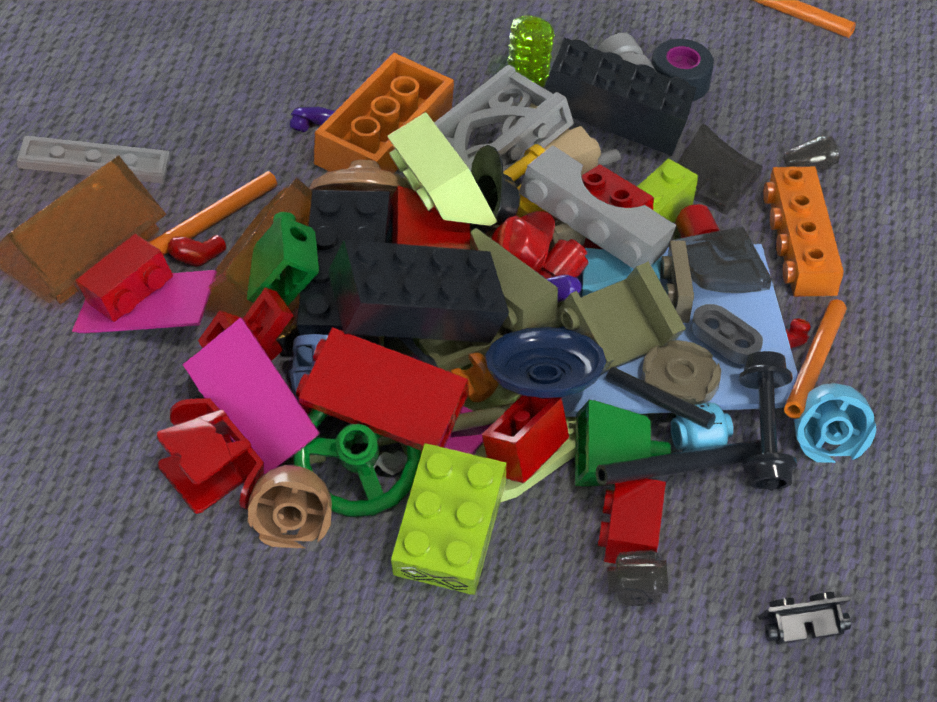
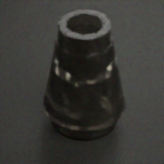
[783,135,839,170]

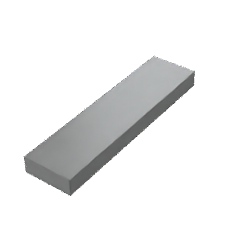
[17,135,170,184]

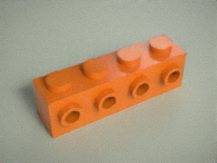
[763,166,844,297]

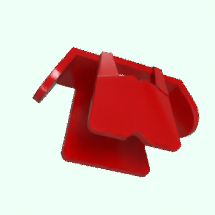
[157,398,264,514]

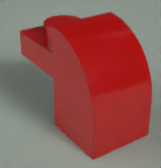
[198,288,294,361]

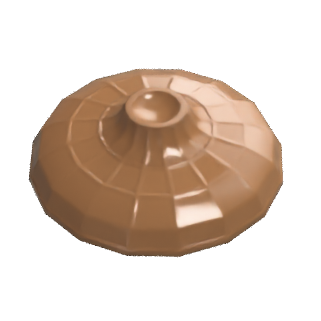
[309,160,412,198]

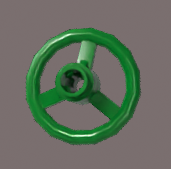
[294,409,421,517]

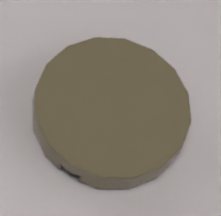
[641,340,721,405]

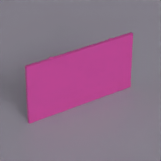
[72,270,217,334]
[183,318,320,476]

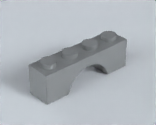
[519,145,676,269]

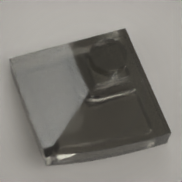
[677,124,763,215]
[675,226,772,293]

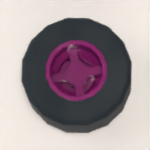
[651,38,714,101]

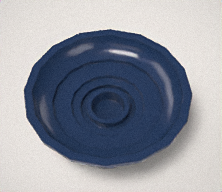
[485,327,606,399]

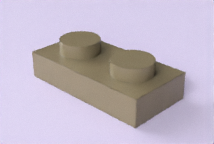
[660,240,694,323]

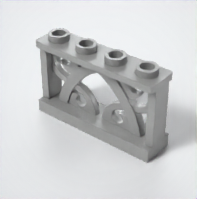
[434,65,574,172]

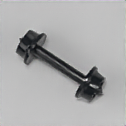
[739,351,798,491]

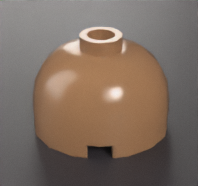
[248,465,332,548]

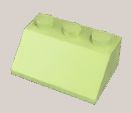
[388,112,497,226]

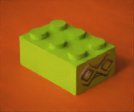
[391,443,506,595]

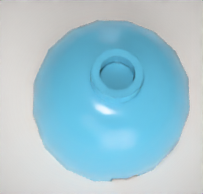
[794,383,876,463]

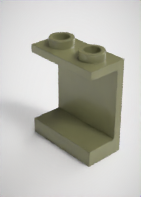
[558,261,686,374]

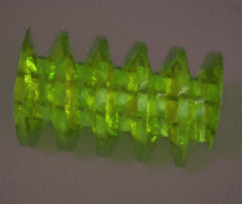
[507,15,554,88]

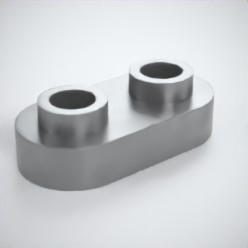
[691,304,763,364]

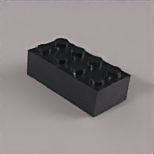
[544,37,697,156]
[297,190,393,348]
[328,240,509,343]

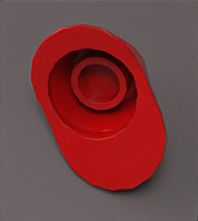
[491,211,555,272]

